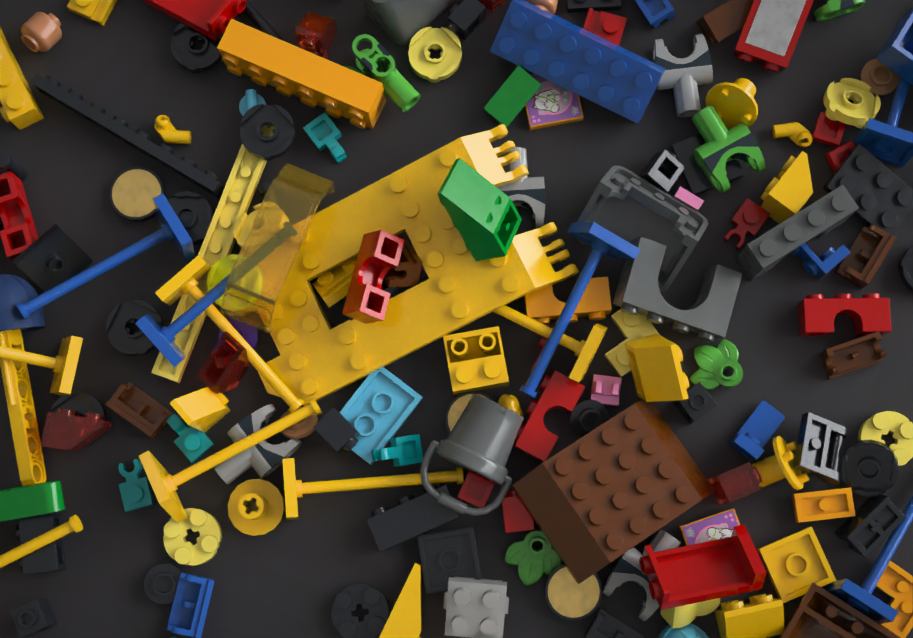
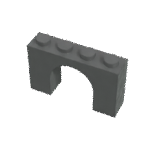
[735,185,859,282]
[613,237,743,342]

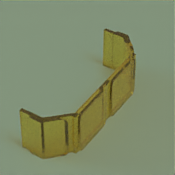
[220,163,335,333]

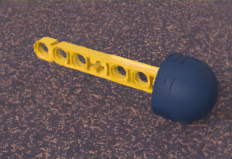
[0,274,47,486]

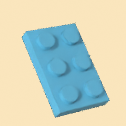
[339,367,423,465]

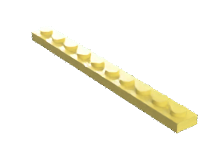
[151,126,275,383]

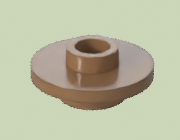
[860,59,900,96]
[280,407,318,439]

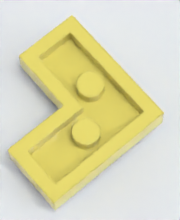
[604,309,660,378]

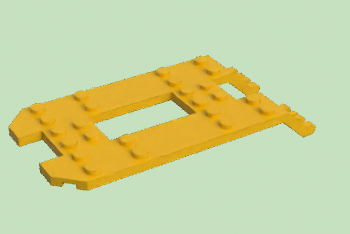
[230,124,579,406]

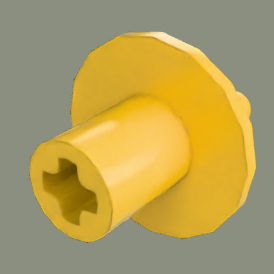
[705,78,758,129]
[752,435,809,490]
[228,479,285,536]

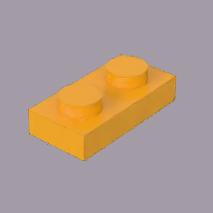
[792,487,856,523]

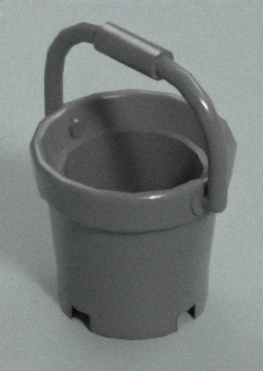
[420,394,524,516]

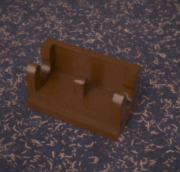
[696,0,753,44]
[835,224,897,289]
[384,233,422,287]
[819,331,887,380]
[105,382,174,439]

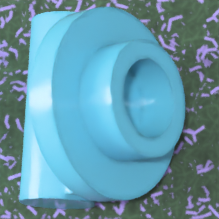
[239,89,266,116]

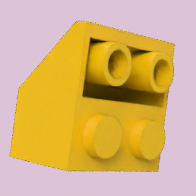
[760,151,813,224]
[443,326,509,396]
[625,333,689,402]
[714,594,784,638]

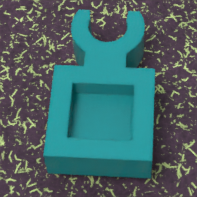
[118,459,155,512]

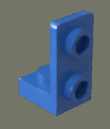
[791,243,851,279]
[729,401,785,462]

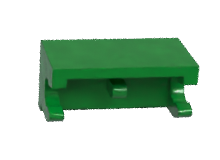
[483,65,542,128]

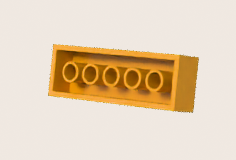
[217,19,386,129]

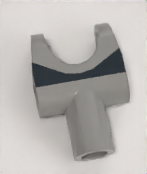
[653,34,713,118]
[497,147,546,229]
[214,404,302,485]
[602,529,680,621]

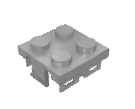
[443,577,509,638]

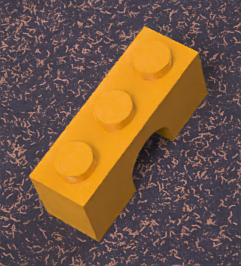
[524,277,612,325]

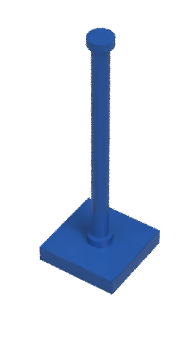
[853,77,913,168]
[16,193,195,319]
[135,221,298,367]
[519,222,641,398]
[825,495,913,624]

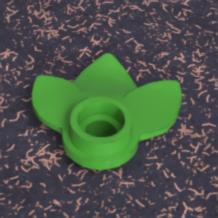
[690,339,743,390]
[505,529,561,586]

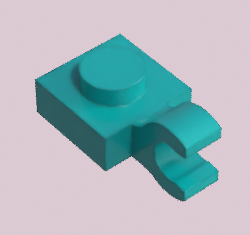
[303,112,347,164]
[166,413,215,463]
[371,434,423,467]

